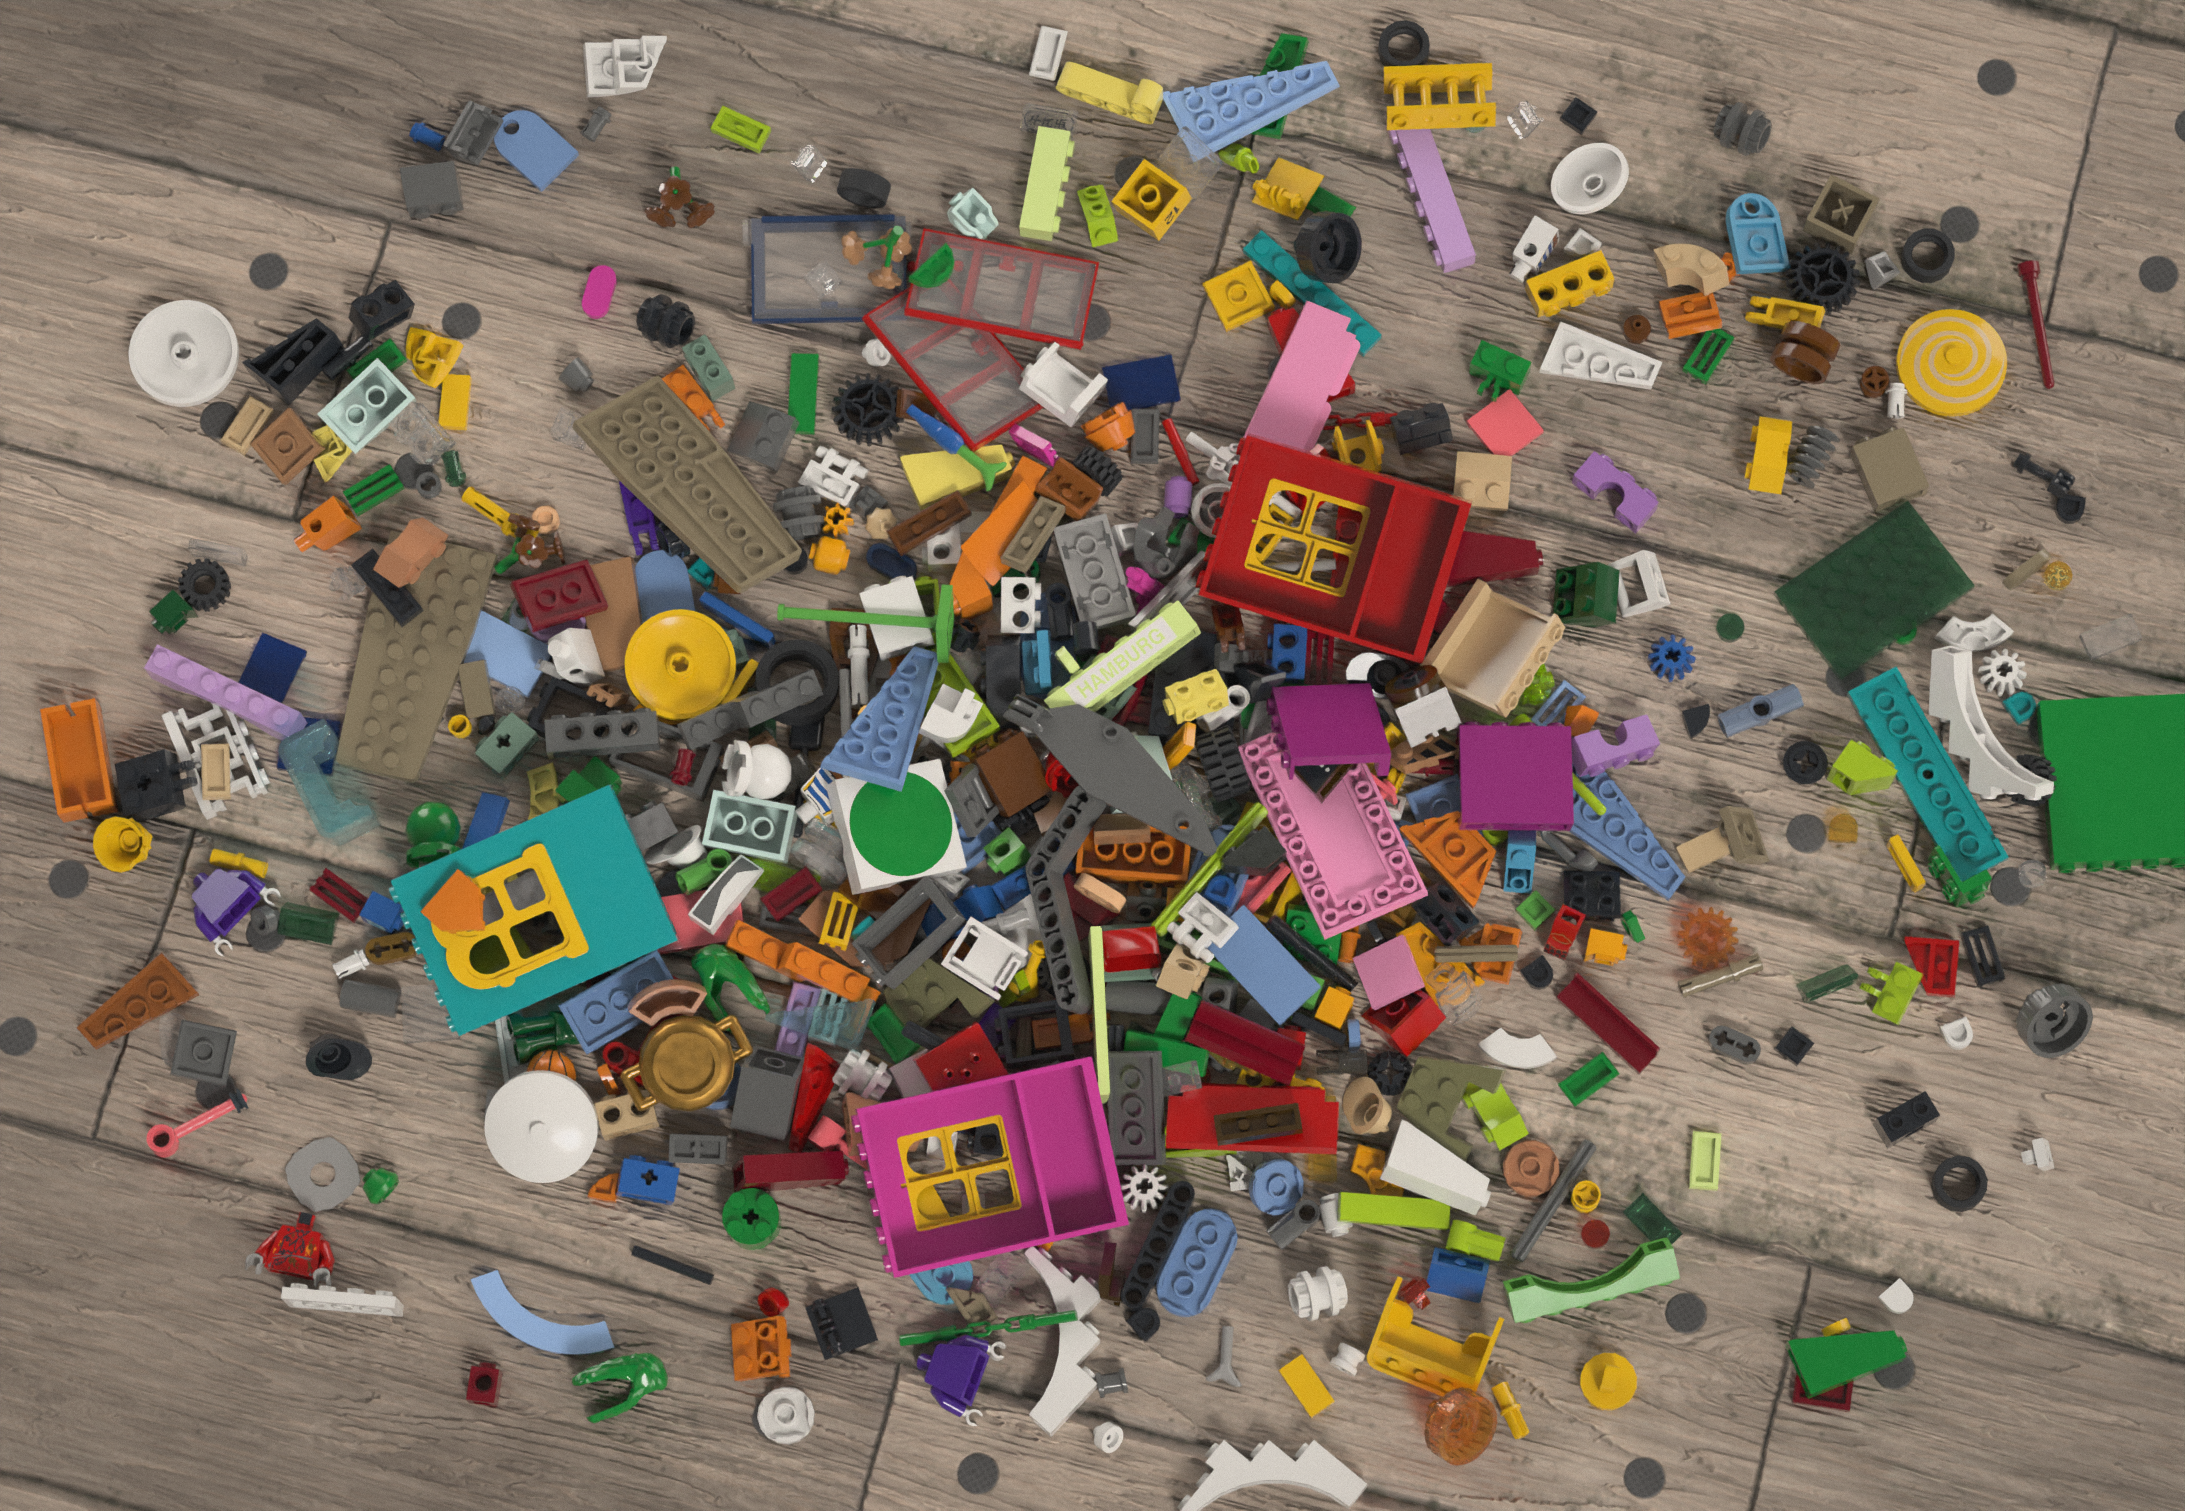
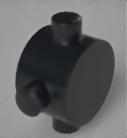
[477,715,496,735]

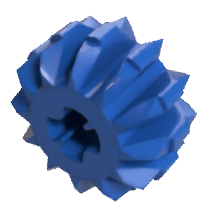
[1648,634,1696,682]

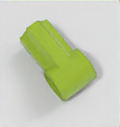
[1445,1220,1506,1262]

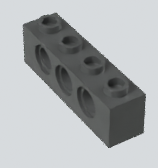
[545,708,660,759]

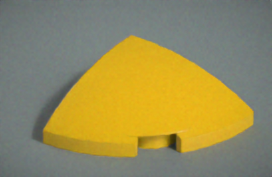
[406,327,464,388]

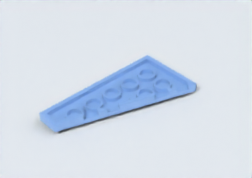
[1163,61,1340,162]

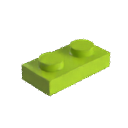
[710,105,771,154]

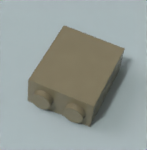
[1850,427,1929,513]

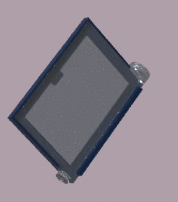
[742,214,911,324]

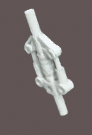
[1186,432,1302,519]

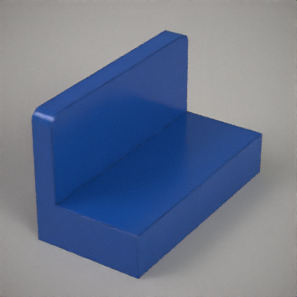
[1425,1247,1490,1303]

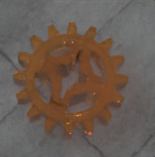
[1677,907,1739,969]

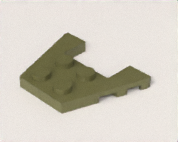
[883,957,995,1057]
[1396,1056,1506,1162]

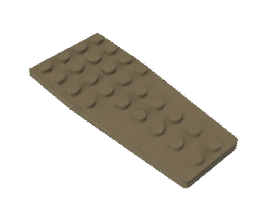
[572,375,802,593]
[336,531,498,783]

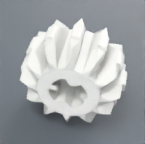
[1978,649,2027,696]
[1120,1164,1169,1213]

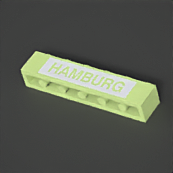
[1044,600,1201,712]

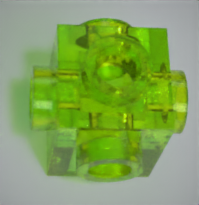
[1520,664,1555,705]

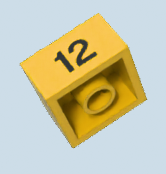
[1111,159,1192,241]

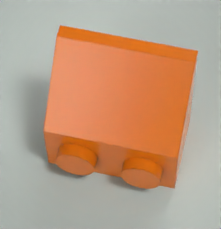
[950,551,994,620]

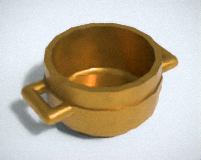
[620,1015,753,1111]

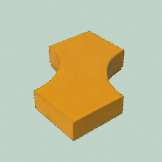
[1350,1144,1405,1197]

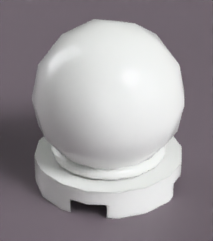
[722,740,791,799]

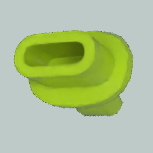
[1218,143,1259,174]

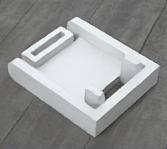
[941,917,1028,1001]

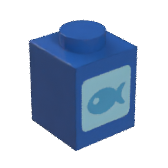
[360,891,404,935]

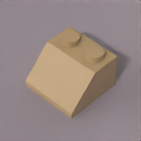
[1453,451,1512,511]

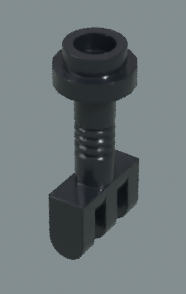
[2013,453,2075,498]

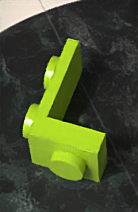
[1077,184,1118,248]

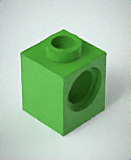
[983,827,1032,877]

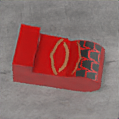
[1544,904,1586,960]

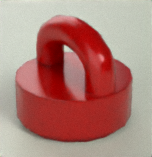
[758,1287,789,1317]

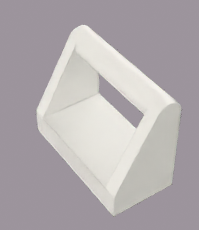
[1608,550,1670,617]

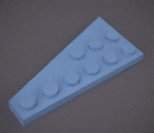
[820,646,939,792]
[1569,762,1685,901]

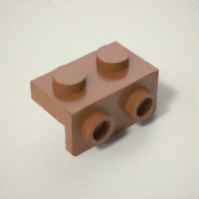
[1035,457,1103,521]

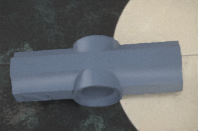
[1717,684,1804,738]

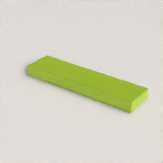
[1337,1192,1450,1230]

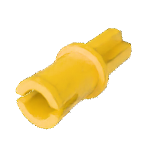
[1491,1382,1529,1439]

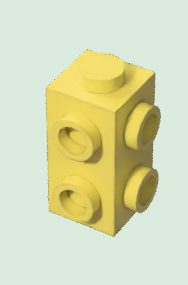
[1163,669,1229,725]

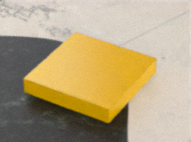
[1202,260,1275,332]

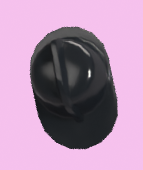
[1346,652,1410,699]
[305,1034,372,1080]

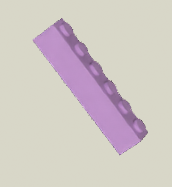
[1388,129,1476,273]

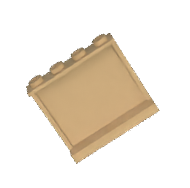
[1420,579,1565,718]

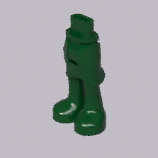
[506,1010,580,1066]

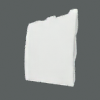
[583,36,667,97]

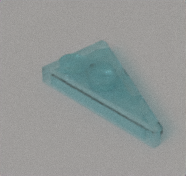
[765,999,876,1052]

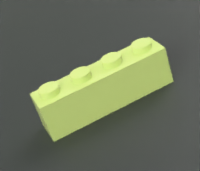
[1019,126,1075,241]

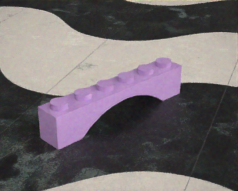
[144,644,307,746]

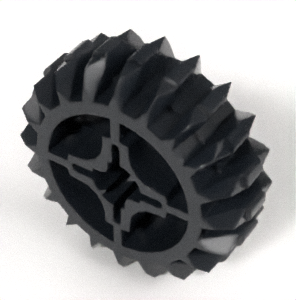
[1786,242,1860,315]
[832,373,905,447]

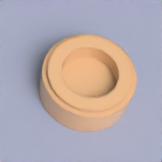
[531,506,560,535]

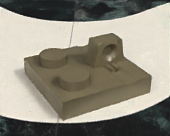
[1717,806,1769,865]

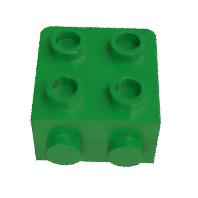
[1927,845,1992,908]

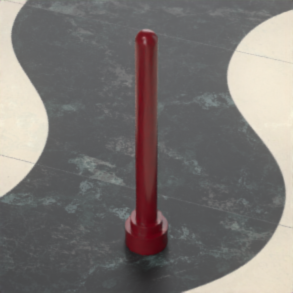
[2017,260,2055,389]

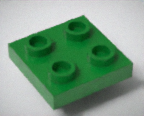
[1283,902,1342,965]

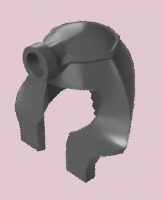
[1133,507,1200,579]

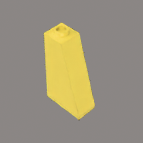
[900,444,1016,511]

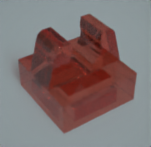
[1397,1276,1431,1310]

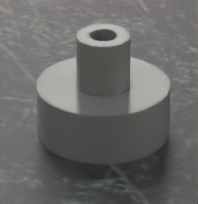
[251,905,281,935]

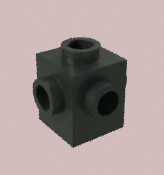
[1126,881,1167,923]

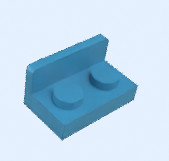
[1022,630,1053,695]

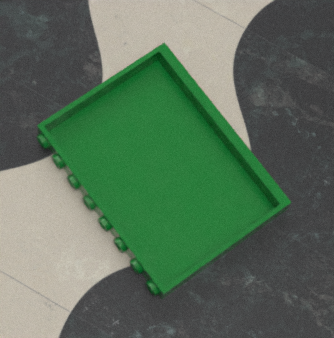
[2036,694,2185,873]

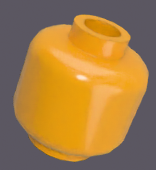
[808,536,850,575]

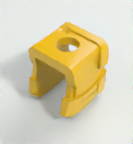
[1332,420,1384,472]

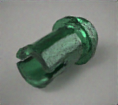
[441,450,467,487]

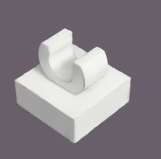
[2021,1138,2054,1171]

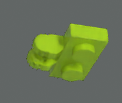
[1859,961,1923,1025]

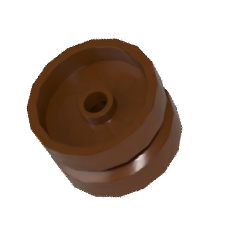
[1770,321,1841,384]

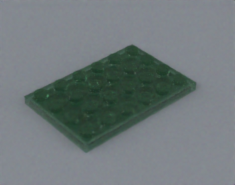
[1774,501,1975,680]

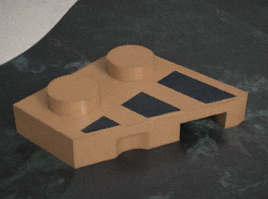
[1390,733,1459,774]

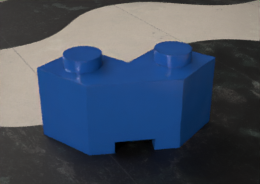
[921,884,1004,947]

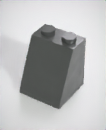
[730,1045,804,1141]

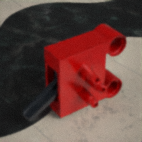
[901,1021,1008,1091]

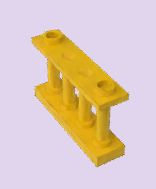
[1384,63,1496,130]

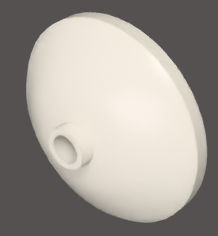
[1551,143,1629,214]

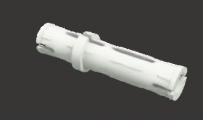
[848,625,870,709]

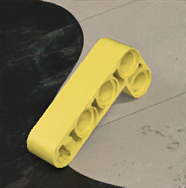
[1056,62,1163,124]

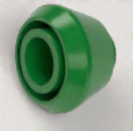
[362,1168,399,1204]

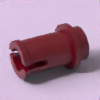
[670,748,695,786]

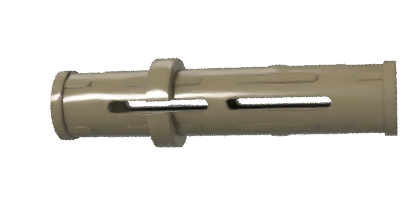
[1678,953,1763,998]

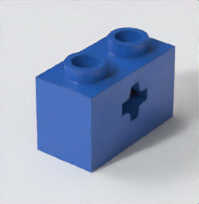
[616,1155,680,1205]

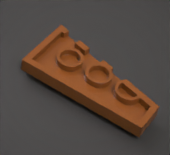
[76,953,199,1050]

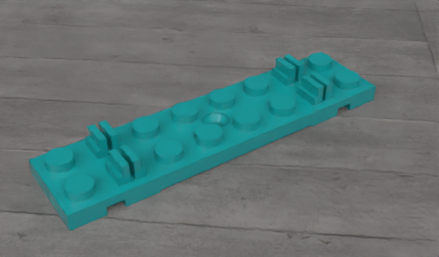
[1847,666,2009,882]

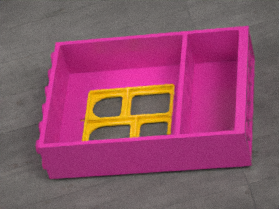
[851,1057,1129,1278]

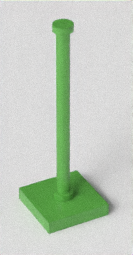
[777,585,954,663]

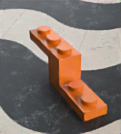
[724,920,870,1005]

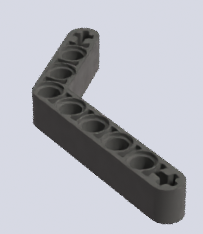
[1026,785,1106,1015]

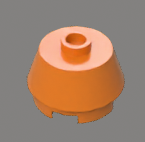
[1081,402,1135,452]

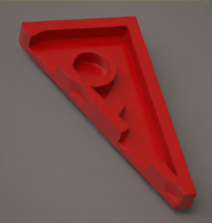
[1330,505,1363,588]
[788,1043,840,1153]

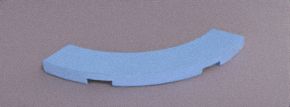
[470,1270,615,1355]

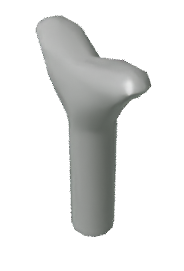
[1206,1326,1242,1387]

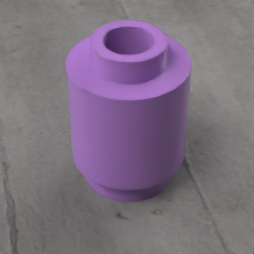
[1164,476,1192,519]

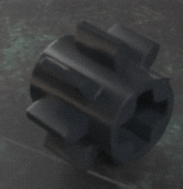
[951,618,980,653]

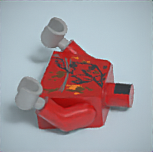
[245,1212,335,1287]

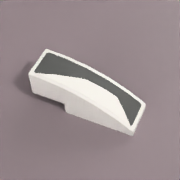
[688,854,764,935]

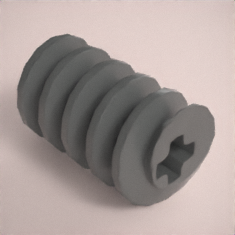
[1786,426,1840,489]

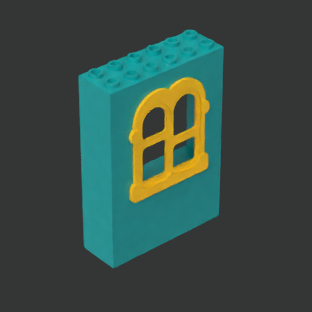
[389,785,679,1036]

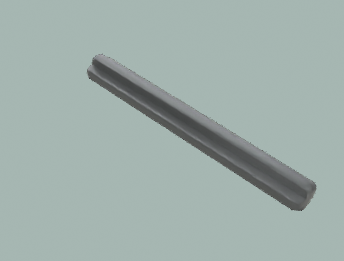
[1510,1139,1596,1262]

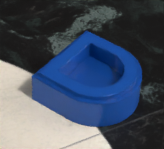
[1203,875,1237,908]

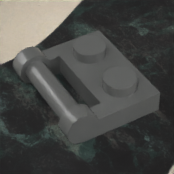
[944,763,1000,837]

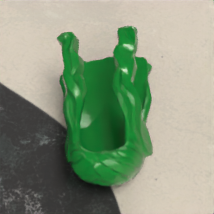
[691,944,770,1035]
[572,1353,668,1423]

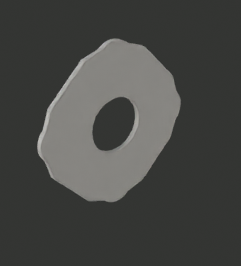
[285,1137,361,1212]

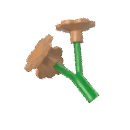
[841,226,912,289]

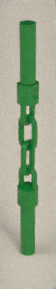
[899,1310,1078,1346]

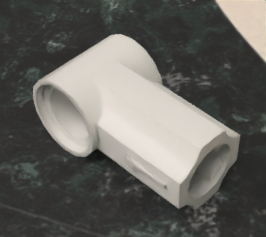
[1196,685,1250,732]

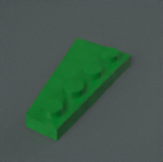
[1250,33,1309,140]

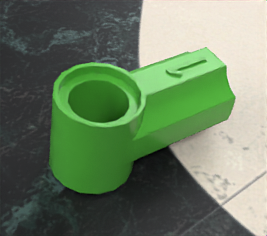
[675,849,731,895]

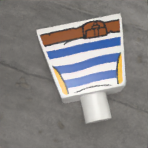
[1509,216,1559,283]
[795,768,848,825]

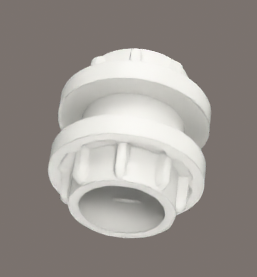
[832,1049,893,1102]
[1288,1266,1348,1321]

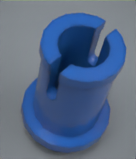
[409,122,446,151]

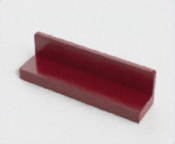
[1556,973,1660,1075]
[1185,1001,1305,1086]

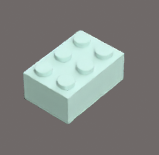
[702,790,798,864]

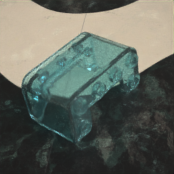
[278,719,381,846]

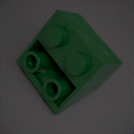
[1553,562,1620,627]

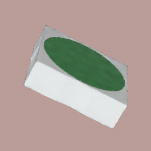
[826,759,967,895]

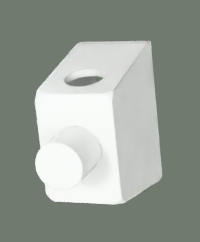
[548,628,605,688]

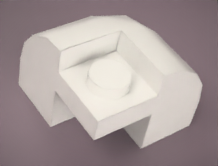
[919,684,983,743]

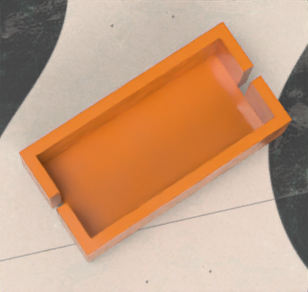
[40,698,119,823]

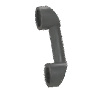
[1538,831,1598,871]

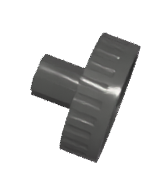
[2016,984,2093,1058]

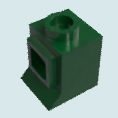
[149,589,199,635]

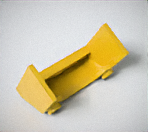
[1367,1276,1504,1404]

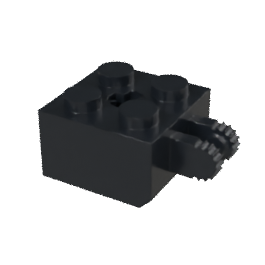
[114,749,198,822]

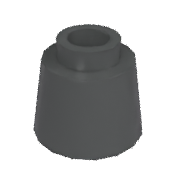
[559,357,594,392]

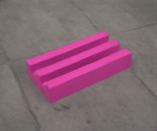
[1008,424,1059,467]

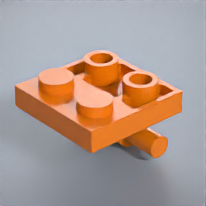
[731,1316,792,1382]

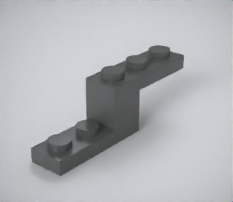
[677,669,824,750]

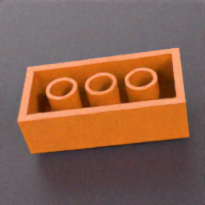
[1076,826,1191,888]

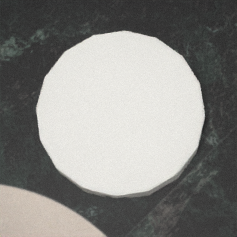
[757,1386,815,1445]

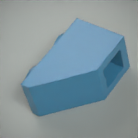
[1503,830,1536,894]

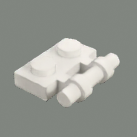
[798,445,869,509]
[1167,892,1239,963]

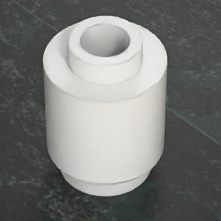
[1319,1193,1353,1237]

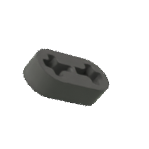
[1708,1026,1761,1065]

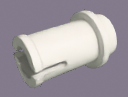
[1885,383,1907,419]
[332,949,370,980]

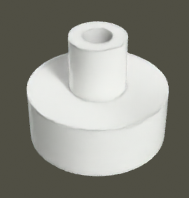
[862,339,891,366]
[1093,1422,1123,1453]

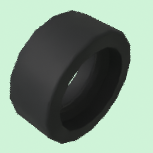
[1378,20,1430,67]
[837,168,891,209]
[1901,228,1955,283]
[1931,1156,1988,1212]

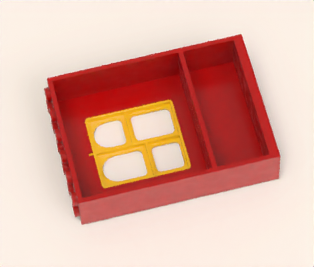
[1195,433,1472,664]

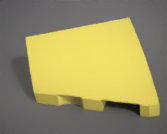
[312,424,352,483]

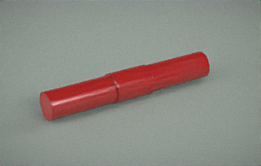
[1162,418,1200,486]

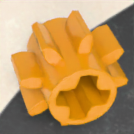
[823,503,854,539]

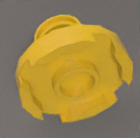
[1580,1353,1637,1411]

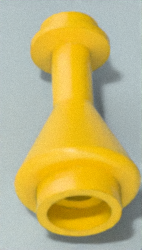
[1008,940,1046,1002]

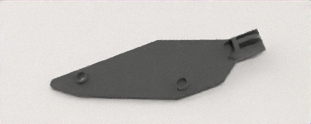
[1003,694,1217,855]

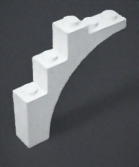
[1929,646,2054,800]
[1024,1247,1102,1437]
[1177,1440,1367,1511]

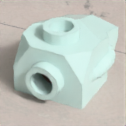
[947,188,999,240]

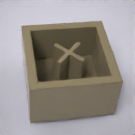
[1803,174,1880,255]

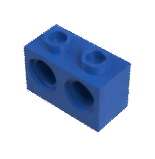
[1266,624,1307,684]

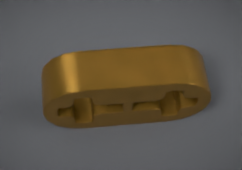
[365,932,417,965]

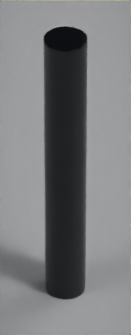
[631,1245,714,1285]

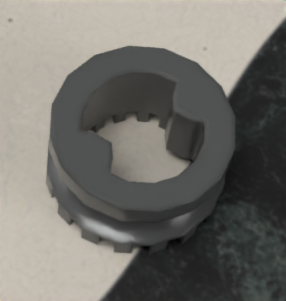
[416,472,442,499]

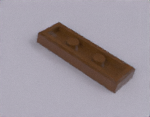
[886,490,972,556]

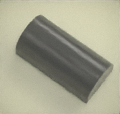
[340,979,402,1018]

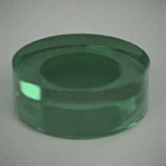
[1716,613,1745,643]

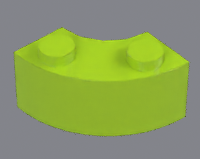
[1461,1066,1529,1150]

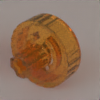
[1424,1387,1497,1466]

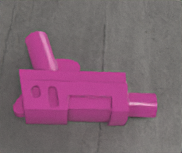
[1126,567,1165,615]

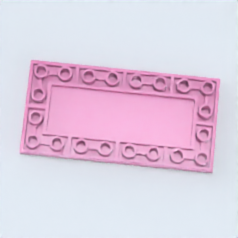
[1238,732,1428,940]

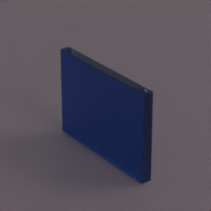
[1102,354,1181,411]
[238,632,307,704]

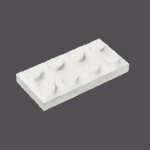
[281,1283,404,1317]

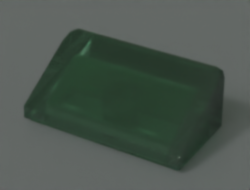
[277,902,340,945]
[1797,964,1859,1004]

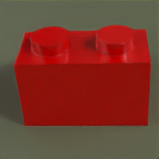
[1361,989,1446,1057]

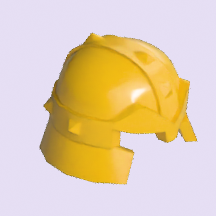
[93,817,152,873]

